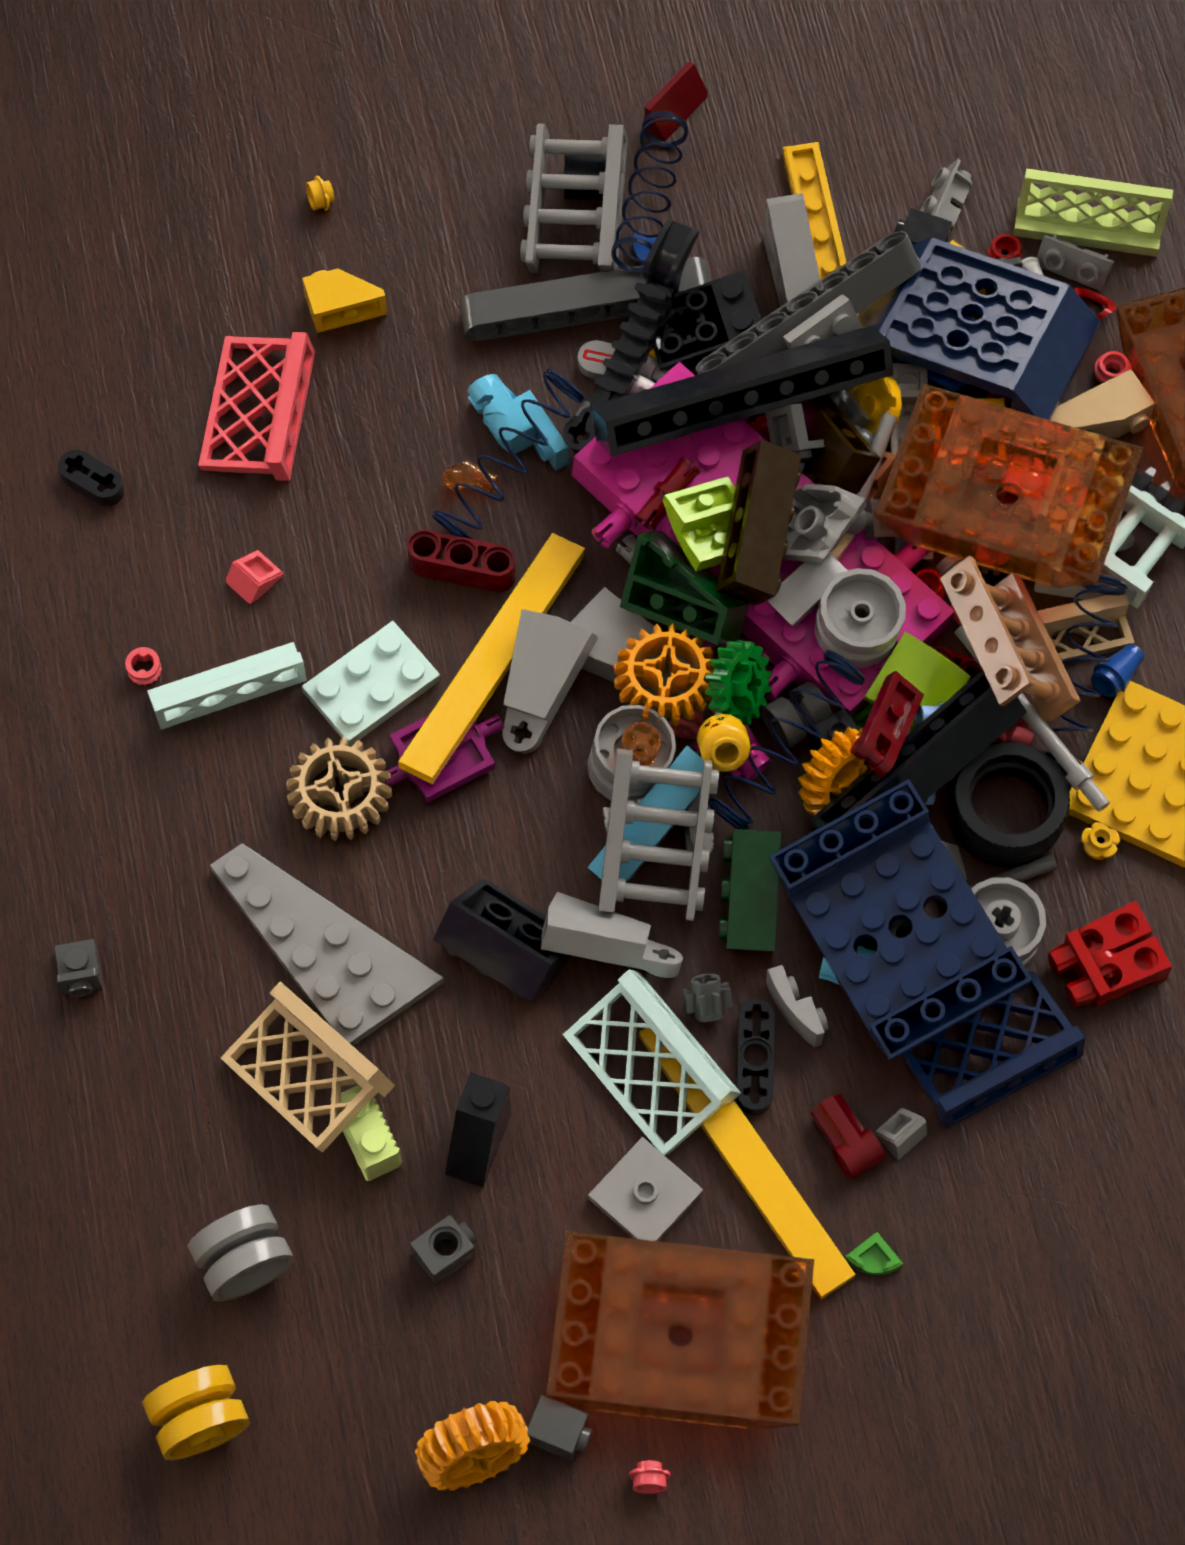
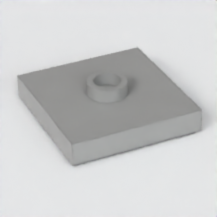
[588,1137,703,1252]

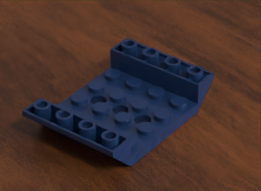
[858,237,1100,431]
[769,779,1033,1061]

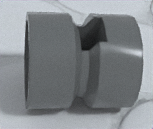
[761,681,833,750]

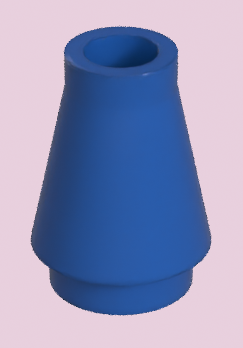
[1091,644,1144,697]

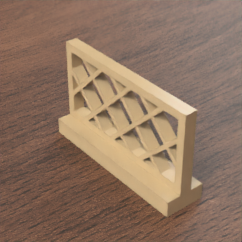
[221,981,395,1153]

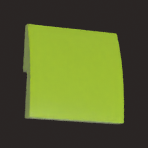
[663,476,736,572]
[864,631,971,731]

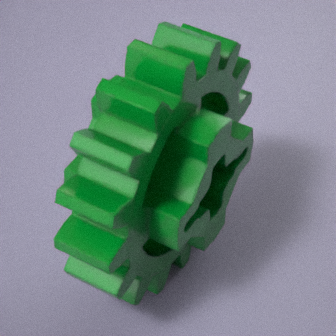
[705,640,772,725]

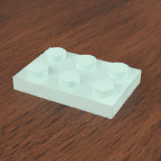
[302,621,441,747]

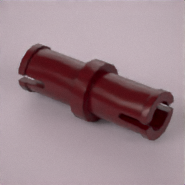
[634,457,701,532]

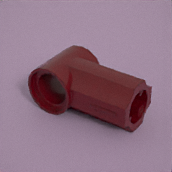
[811,1094,886,1180]

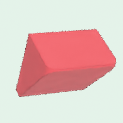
[226,550,284,604]

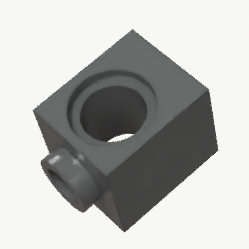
[410,1215,477,1286]
[527,1395,593,1461]

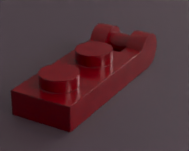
[850,671,924,777]

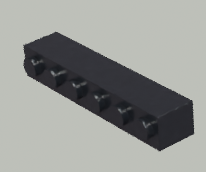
[809,670,1027,830]

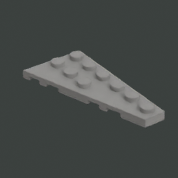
[210,843,444,1046]

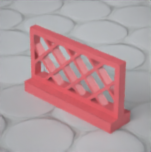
[198,332,315,481]

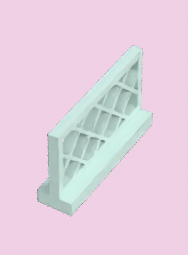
[563,969,741,1157]

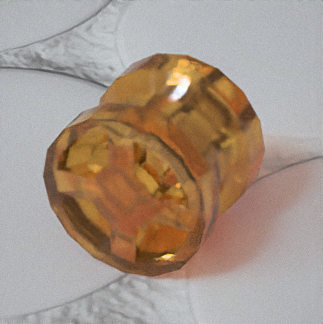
[619,722,661,767]

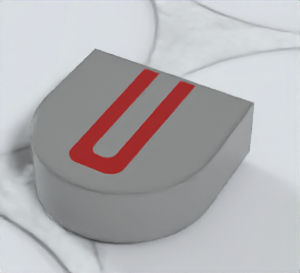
[578,340,615,379]

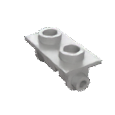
[920,159,972,232]
[1036,234,1114,292]

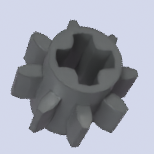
[682,974,733,1022]

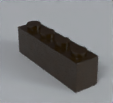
[792,394,881,495]
[716,439,801,606]

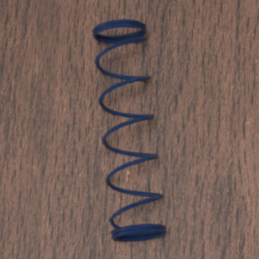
[611,111,688,273]
[432,369,585,539]
[1041,573,1128,771]
[708,650,865,830]

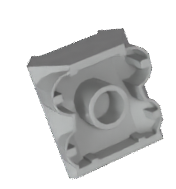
[783,484,867,563]

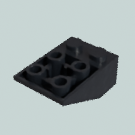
[653,270,762,371]

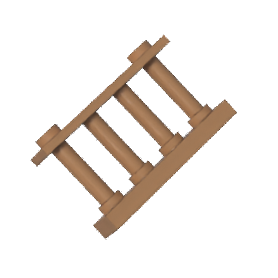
[940,556,1081,722]

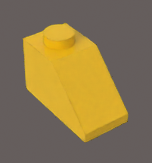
[302,269,387,333]

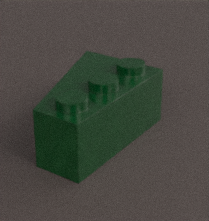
[620,531,749,645]
[719,829,781,952]

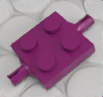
[385,714,504,803]

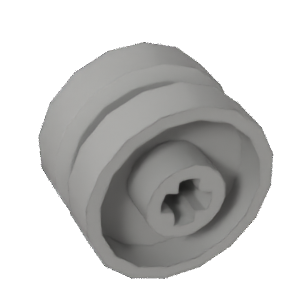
[814,568,906,668]
[972,878,1046,968]
[187,1204,295,1302]

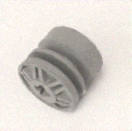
[587,705,676,803]

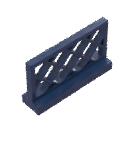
[901,970,1085,1129]

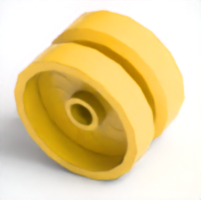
[142,1365,250,1460]

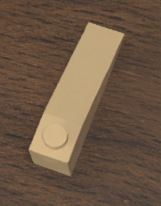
[1006,369,1155,456]

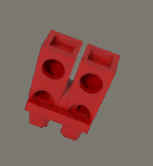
[1047,900,1172,1008]

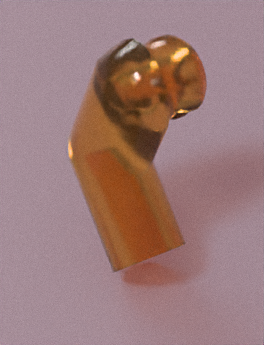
[442,461,499,492]

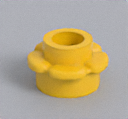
[305,176,335,211]
[1081,822,1120,860]

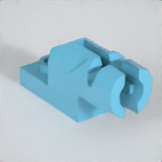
[467,374,569,471]

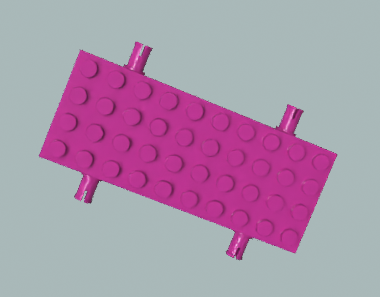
[572,361,955,718]

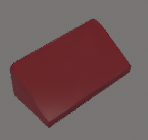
[644,61,708,141]

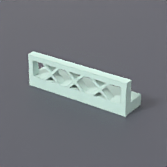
[147,642,307,730]

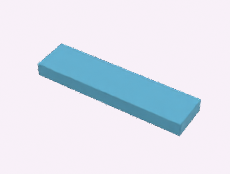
[587,746,714,883]

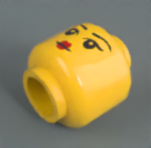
[697,714,751,772]

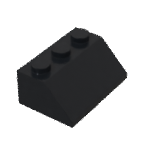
[433,878,572,1002]

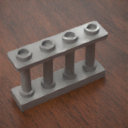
[520,124,628,273]
[599,748,719,921]

